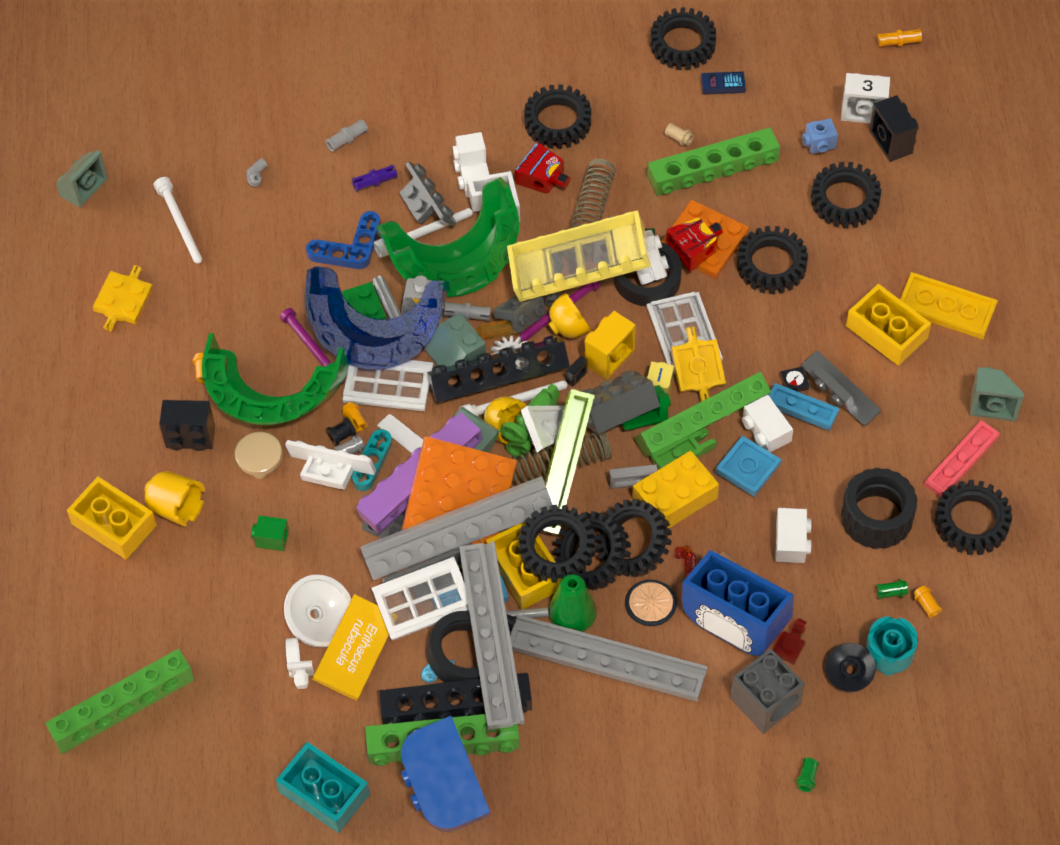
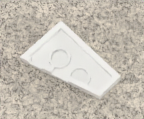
[521,405,565,452]

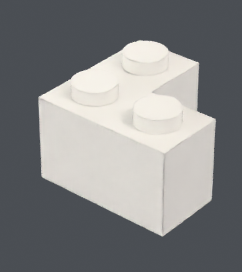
[452,132,489,198]
[468,171,520,222]

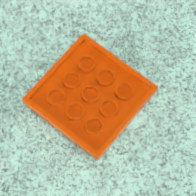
[401,436,517,544]

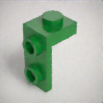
[621,385,671,430]

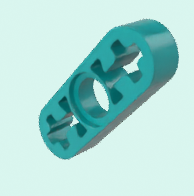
[352,429,392,491]

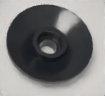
[826,643,876,693]

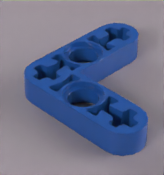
[306,211,380,269]

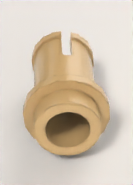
[665,123,694,146]

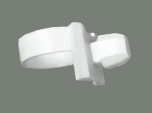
[286,637,315,689]

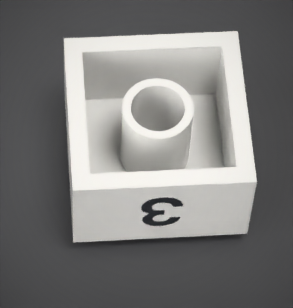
[841,73,890,123]

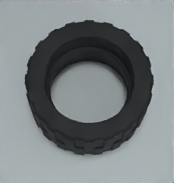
[841,468,917,549]

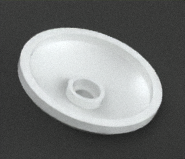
[284,575,352,648]

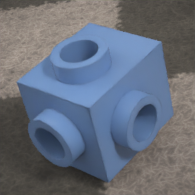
[802,118,838,154]

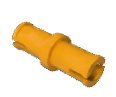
[877,29,922,47]

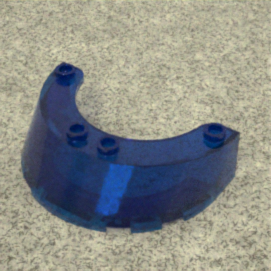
[305,266,450,370]

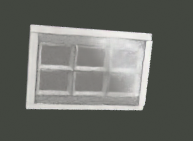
[646,292,723,373]
[342,354,434,412]
[372,557,469,641]

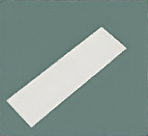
[377,414,423,453]

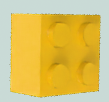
[584,311,636,380]

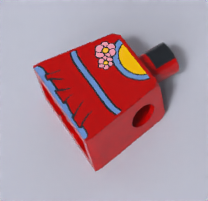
[515,142,570,194]

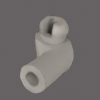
[246,158,268,187]

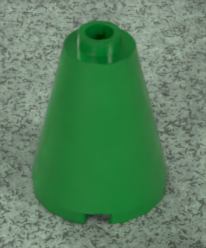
[548,575,597,632]

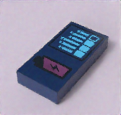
[701,71,746,94]

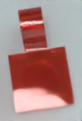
[773,618,807,665]

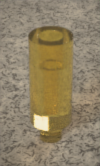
[474,321,518,340]

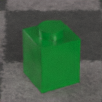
[251,515,289,551]

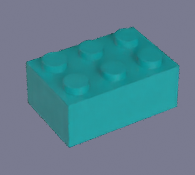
[276,742,370,833]

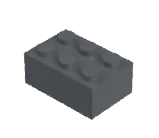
[581,370,660,434]

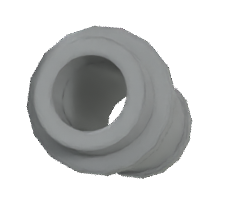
[334,436,365,454]

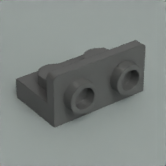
[493,295,546,333]

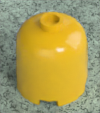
[144,471,205,527]

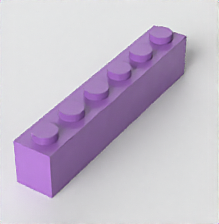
[356,412,483,534]

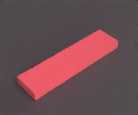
[924,420,1000,497]

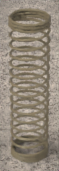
[563,159,616,262]
[510,431,612,488]

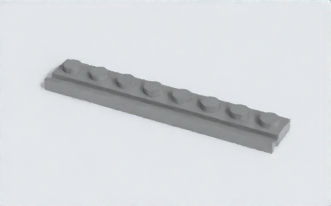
[360,476,553,580]
[459,541,524,730]
[510,615,708,702]

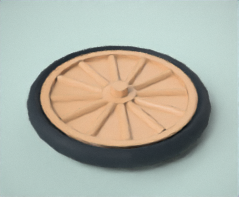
[625,580,677,626]

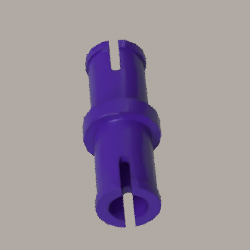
[352,165,397,192]

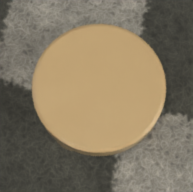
[235,432,283,479]

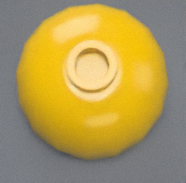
[548,293,591,339]
[484,396,527,444]

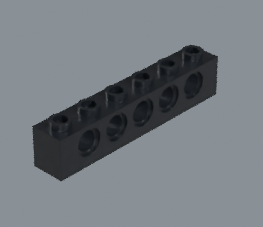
[427,335,570,403]
[379,673,532,725]

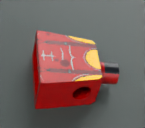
[666,218,723,272]

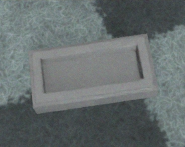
[609,464,658,489]

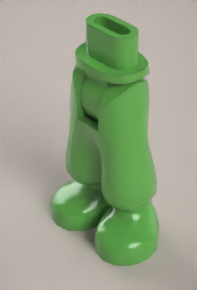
[500,384,560,459]

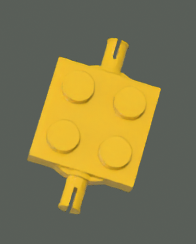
[93,265,153,332]
[671,327,726,402]

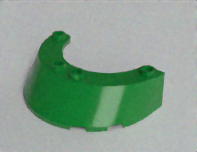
[376,177,519,297]
[202,333,349,425]

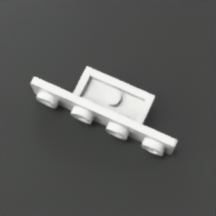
[285,440,376,490]

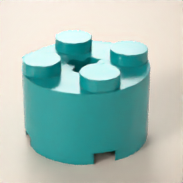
[865,616,918,676]

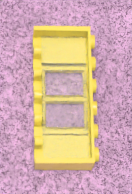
[507,210,651,302]

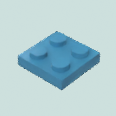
[715,435,782,497]

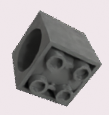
[730,648,805,734]

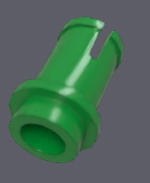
[876,579,908,600]
[796,758,819,792]

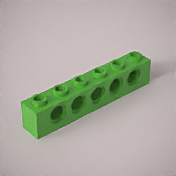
[647,128,780,196]
[635,371,771,458]
[45,649,194,754]
[365,714,520,766]

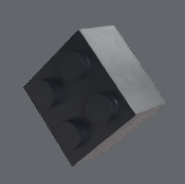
[869,95,919,162]
[159,400,215,451]

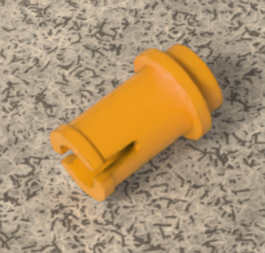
[192,353,204,384]
[342,402,368,433]
[913,585,942,618]

